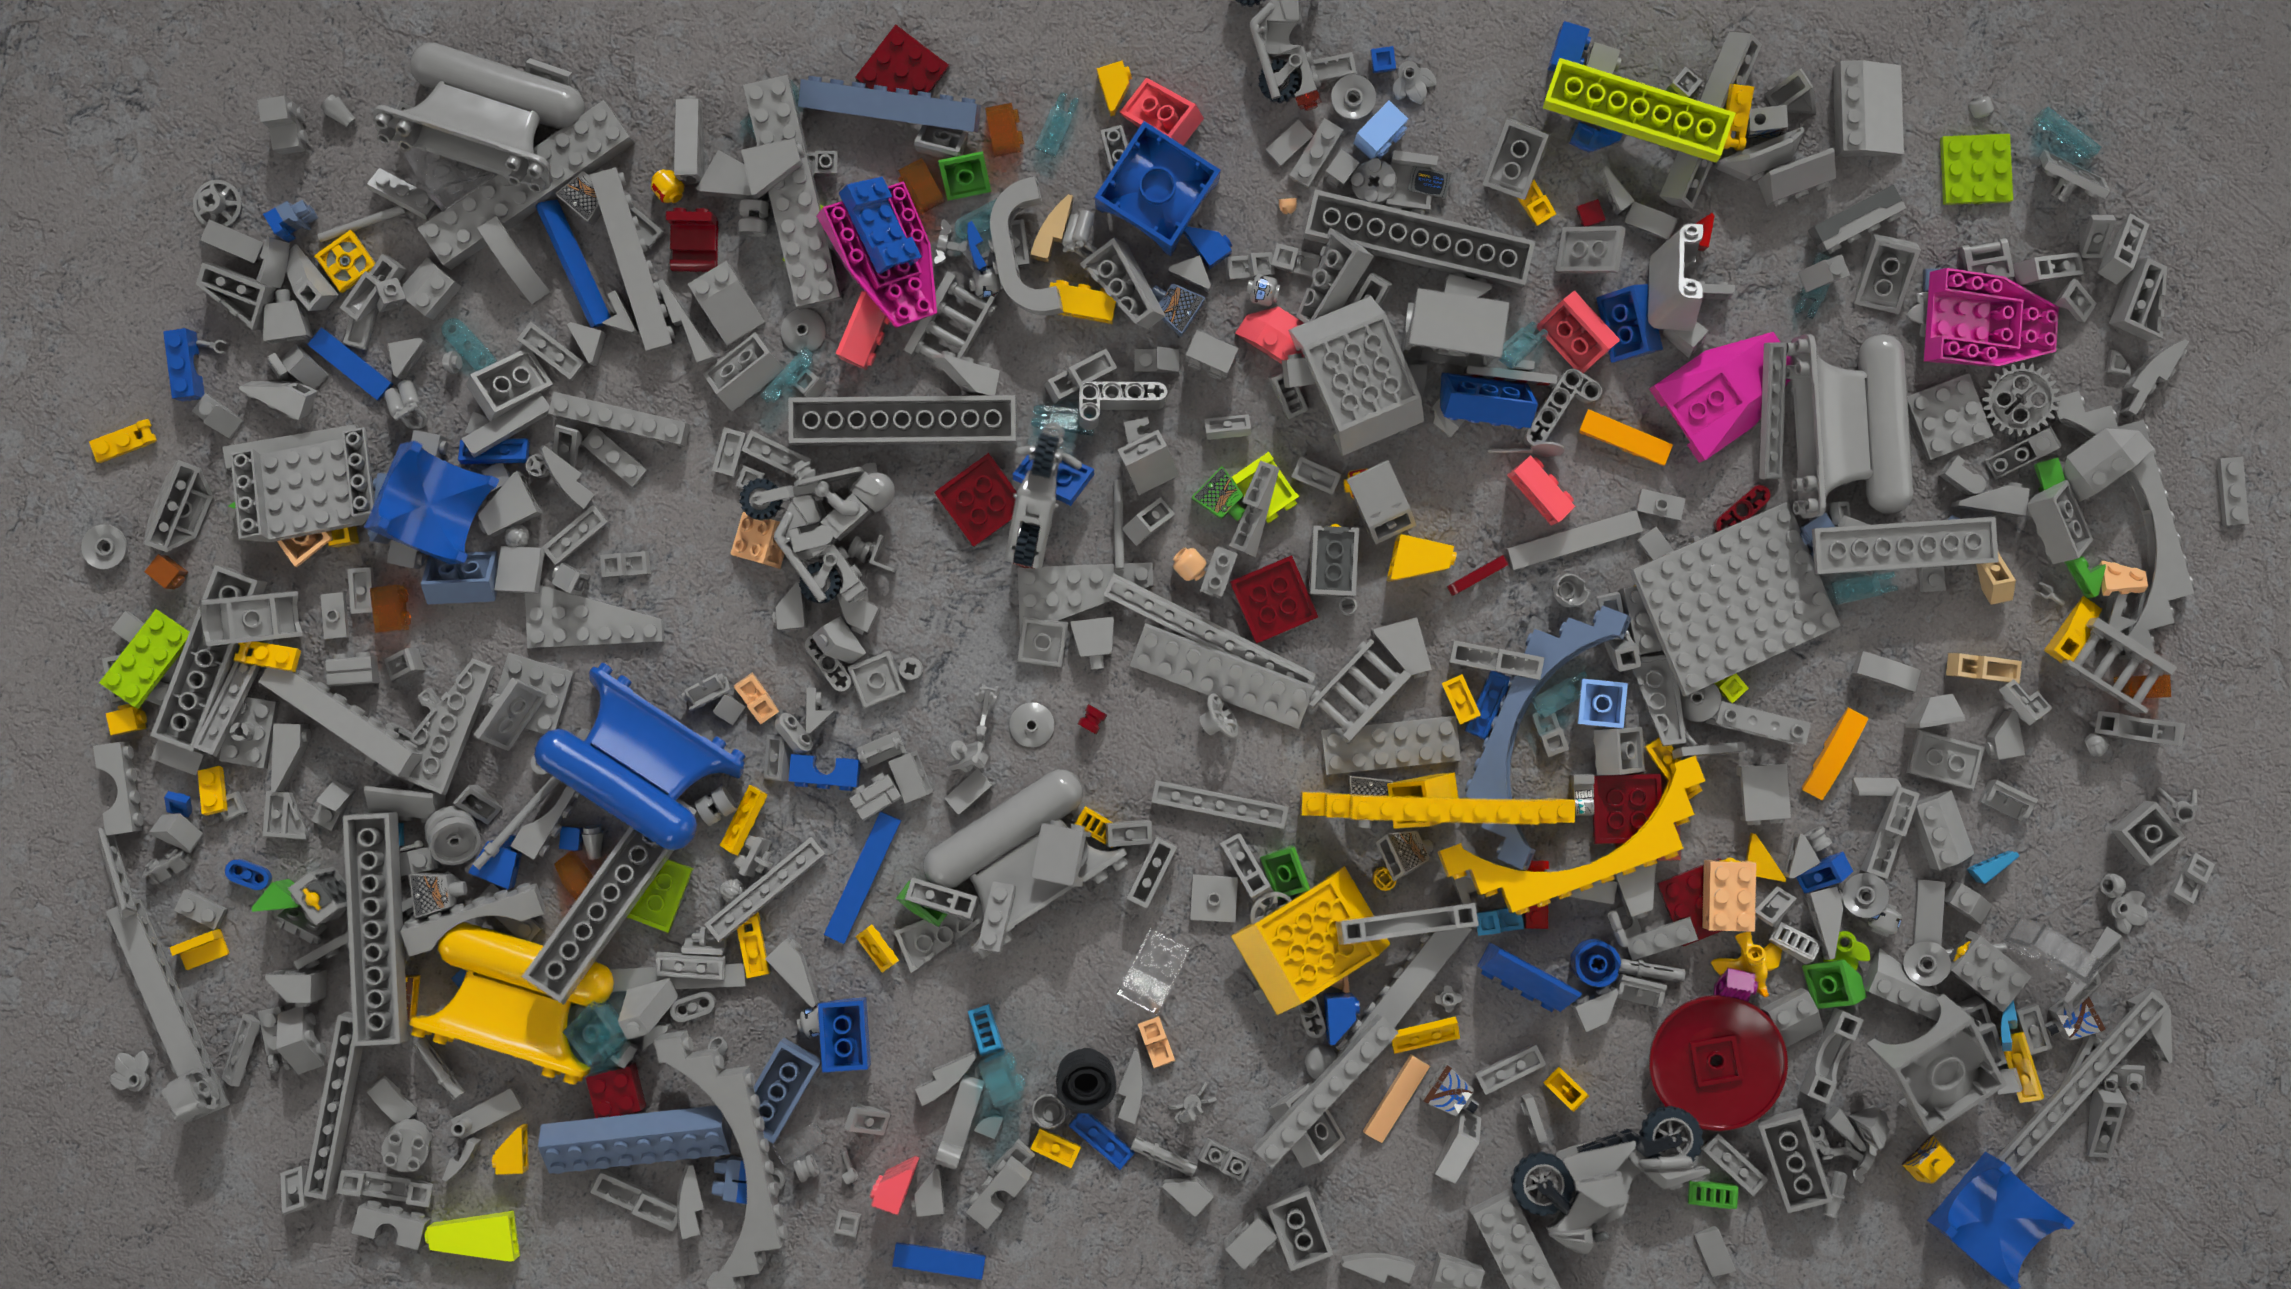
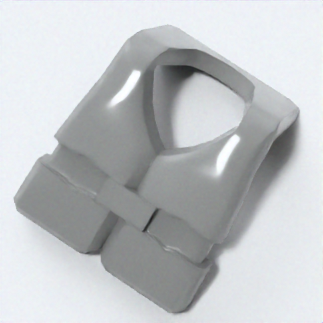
[1607,906,1641,947]

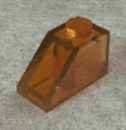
[554,850,594,901]

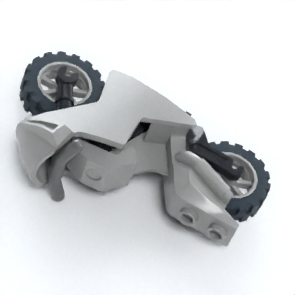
[1511,1106,1710,1254]

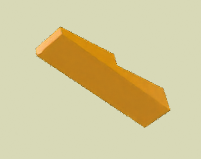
[1580,409,1673,466]

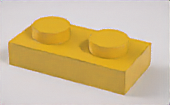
[1442,674,1481,725]
[198,766,228,816]
[855,924,899,972]
[1030,1127,1081,1168]

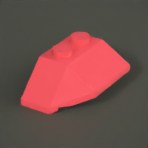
[1235,307,1305,364]

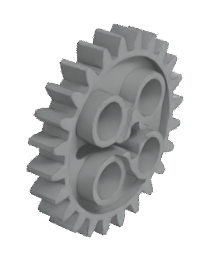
[1982,363,2060,437]

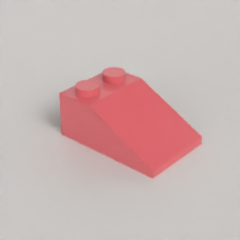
[1120,77,1204,146]

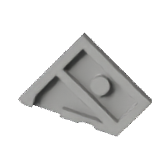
[262,791,309,839]

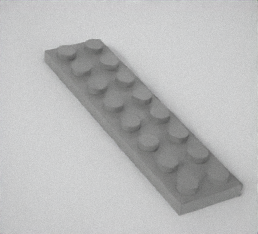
[1812,517,1999,575]
[1130,623,1315,729]

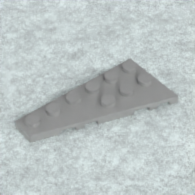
[525,585,664,648]

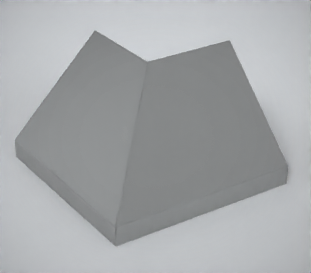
[1905,694,1965,728]

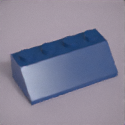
[1440,372,1538,429]

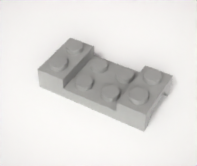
[199,591,302,646]

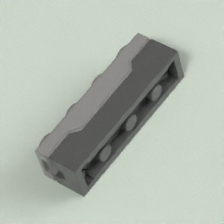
[1808,184,1906,254]

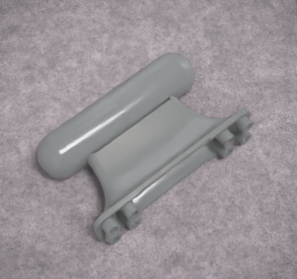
[373,43,585,193]
[1786,334,1914,519]
[923,769,1128,959]

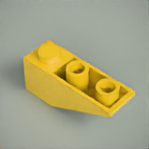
[2044,596,2102,663]

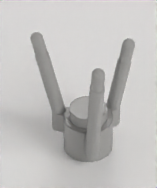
[2157,787,2199,825]

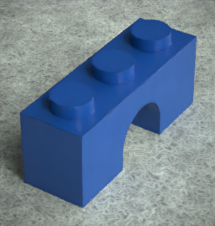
[163,328,205,402]
[788,754,861,791]

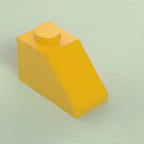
[1097,61,1132,117]
[492,1124,529,1175]

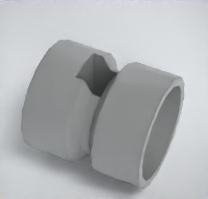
[738,199,769,237]
[695,785,737,826]

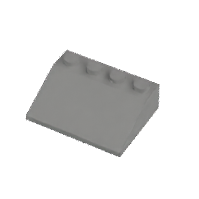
[1833,60,1904,157]

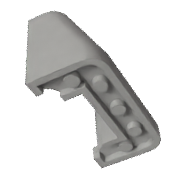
[1648,224,1703,331]

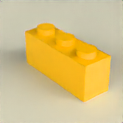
[1050,280,1116,324]

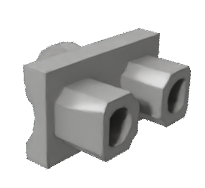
[947,741,988,773]
[733,835,773,878]
[681,927,727,956]
[2102,1059,2147,1092]

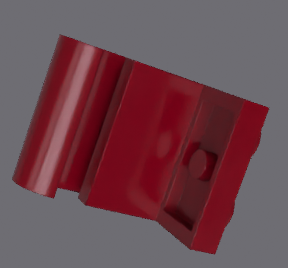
[666,208,719,272]

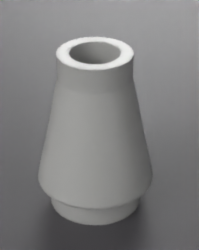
[321,94,356,128]
[581,825,604,859]

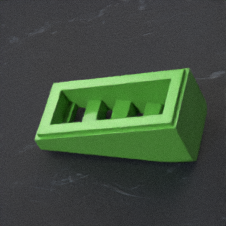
[1688,1180,1738,1209]

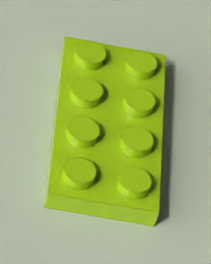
[99,609,190,709]

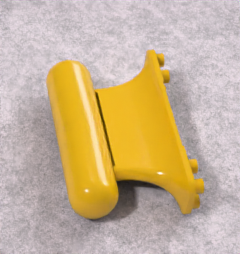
[409,922,614,1085]

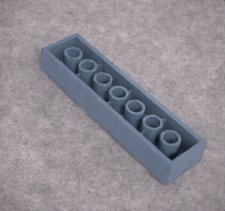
[538,1105,732,1174]

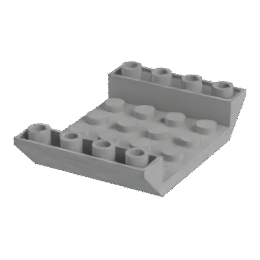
[1288,296,1424,456]
[230,427,374,542]

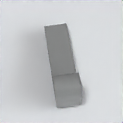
[1523,369,1602,448]
[1078,382,1167,430]
[934,1074,985,1170]

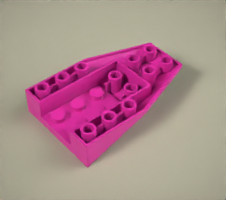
[816,181,937,328]
[1924,268,2059,367]
[1649,332,1791,463]

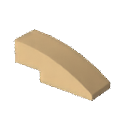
[1030,194,1073,263]
[1946,653,2022,684]

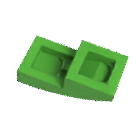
[2034,458,2065,493]

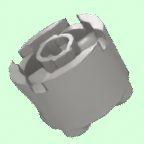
[162,1068,220,1122]
[381,1119,432,1172]

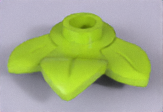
[1823,931,1870,970]

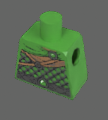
[1191,466,1245,522]

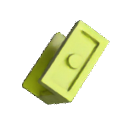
[1231,452,1299,523]

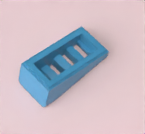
[1967,851,2020,884]
[968,1004,1004,1056]

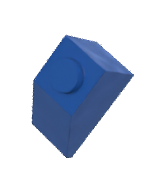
[1183,226,1232,270]
[1796,851,1853,894]

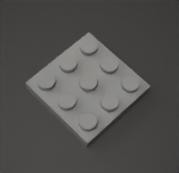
[1907,373,1993,460]
[496,653,575,734]

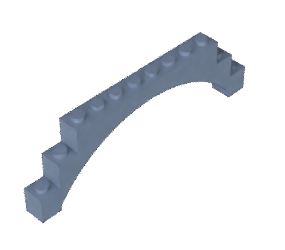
[1465,606,1631,871]

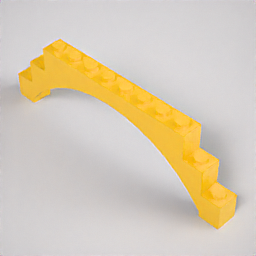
[1438,756,1705,915]
[1300,792,1575,824]

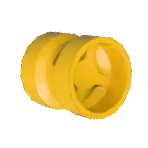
[1372,867,1396,891]

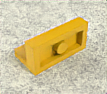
[169,929,229,970]

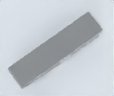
[657,279,718,365]
[1229,460,1279,558]
[1449,640,1544,680]
[1860,786,1920,879]
[2063,927,2124,1015]
[590,1169,677,1232]

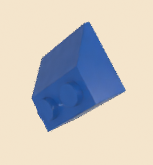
[1324,992,1360,1045]

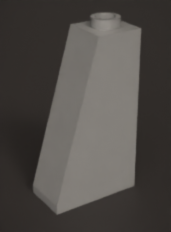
[674,96,705,185]

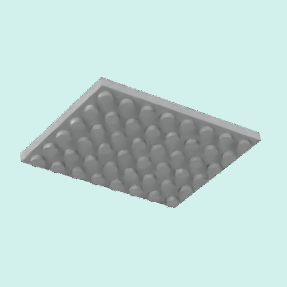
[1630,502,1841,696]

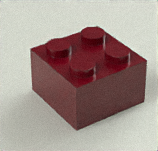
[586,1062,646,1118]

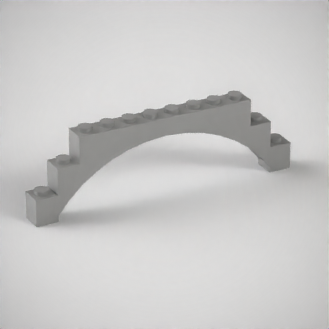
[2050,391,2194,660]
[654,1030,788,1289]

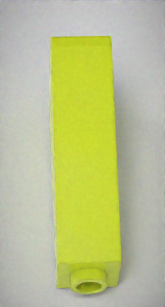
[425,1211,520,1262]

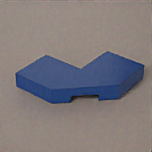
[1569,121,1623,153]

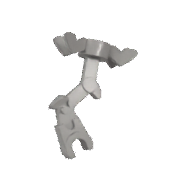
[934,219,996,270]
[975,683,1001,752]
[1168,1082,1217,1125]
[1811,1125,1880,1184]

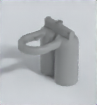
[1062,210,1098,258]
[384,380,427,430]

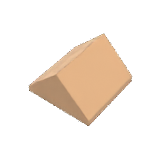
[277,531,332,567]

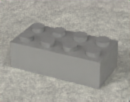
[1758,1108,1833,1213]

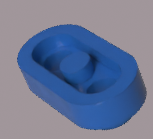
[225,859,272,890]

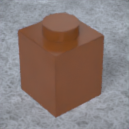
[144,554,188,590]

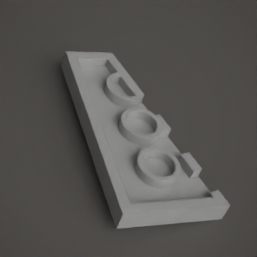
[1632,655,1686,746]
[894,896,983,973]

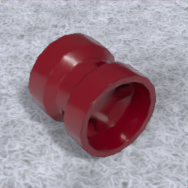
[1077,704,1107,735]

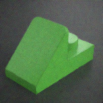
[2064,556,2106,598]

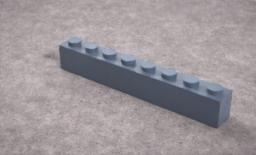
[798,76,981,132]

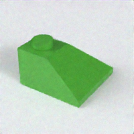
[1802,960,1867,1009]

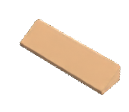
[1363,1054,1430,1143]

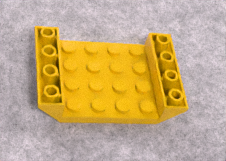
[1231,866,1390,1015]

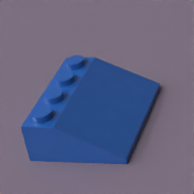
[1477,942,1582,1012]

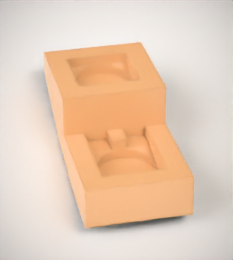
[734,672,779,725]
[1138,1016,1175,1069]

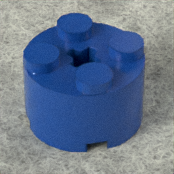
[1570,939,1621,987]

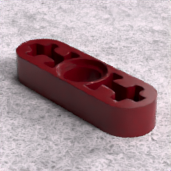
[1714,485,1771,532]
[1446,555,1509,596]

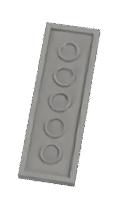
[1321,716,1461,775]

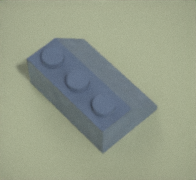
[421,551,498,604]

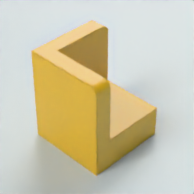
[328,526,359,548]

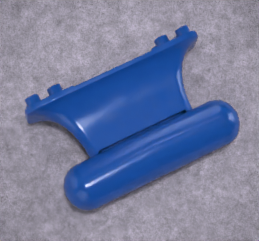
[534,663,745,851]

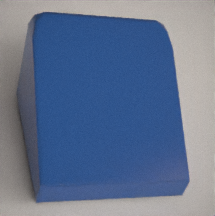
[559,826,583,851]

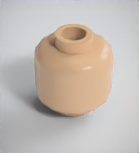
[1173,547,1206,581]

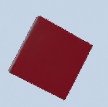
[1576,199,1606,227]

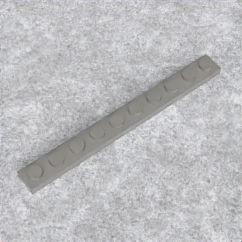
[1103,574,1316,685]
[1996,990,2170,1175]

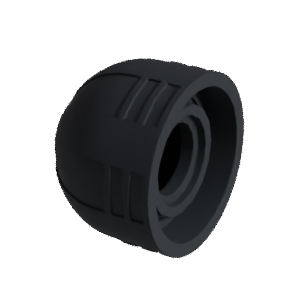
[1056,1048,1117,1113]

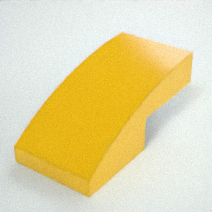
[1517,179,1556,226]

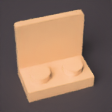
[731,512,785,569]

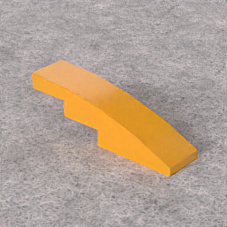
[1802,707,1868,800]

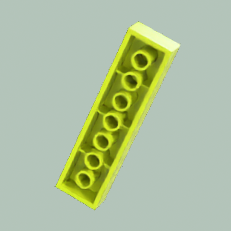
[1543,58,1736,163]

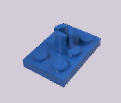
[1012,443,1095,506]

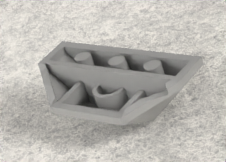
[1714,127,1804,182]
[2063,428,2154,503]
[143,460,213,552]

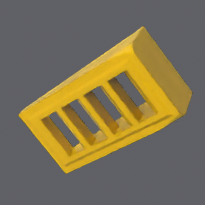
[1075,806,1113,848]

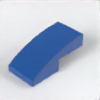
[967,221,987,271]

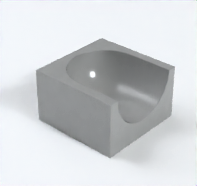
[1401,288,1510,367]

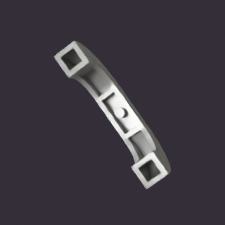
[988,176,1064,316]

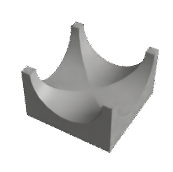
[1867,994,2006,1135]

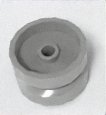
[424,806,481,865]

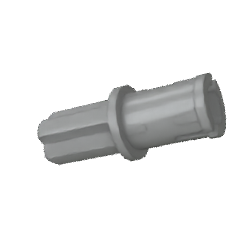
[1823,1171,1848,1218]

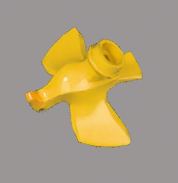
[1711,931,1782,997]

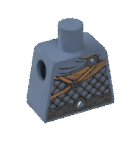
[1152,283,1205,337]

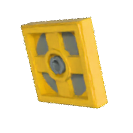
[314,230,375,293]

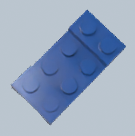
[839,176,922,274]

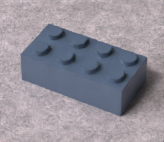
[754,1038,822,1144]

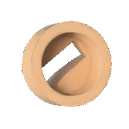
[1279,198,1297,214]

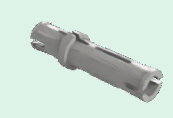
[1619,958,1685,983]
[413,1037,465,1101]
[1130,1136,1198,1177]

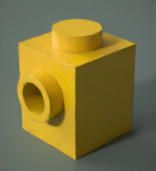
[106,704,147,735]

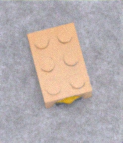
[1702,857,1756,932]

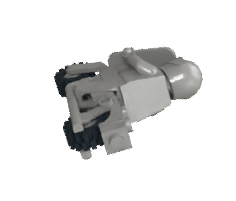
[739,460,895,604]

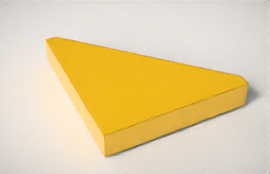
[1745,833,1786,882]

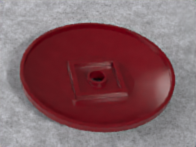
[1649,995,1788,1131]

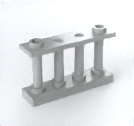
[904,271,997,377]
[2061,618,2177,715]
[1308,639,1411,744]
[1704,701,1811,745]

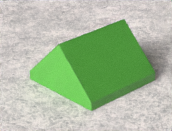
[938,151,991,201]
[1260,845,1310,899]
[252,879,301,912]

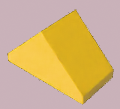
[1543,1067,1589,1112]

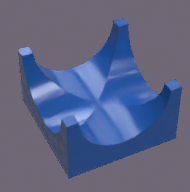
[1094,121,1221,257]
[364,441,500,564]
[1927,1152,2075,1289]

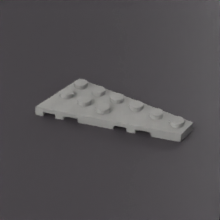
[1018,562,1153,635]
[383,658,496,795]

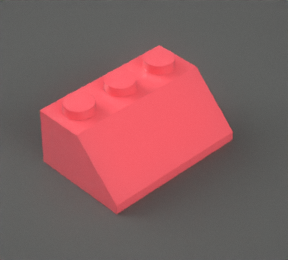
[836,291,890,370]
[1535,291,1620,373]
[1507,455,1575,526]
[870,1156,920,1215]

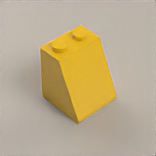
[1386,534,1457,582]
[1387,772,1458,829]

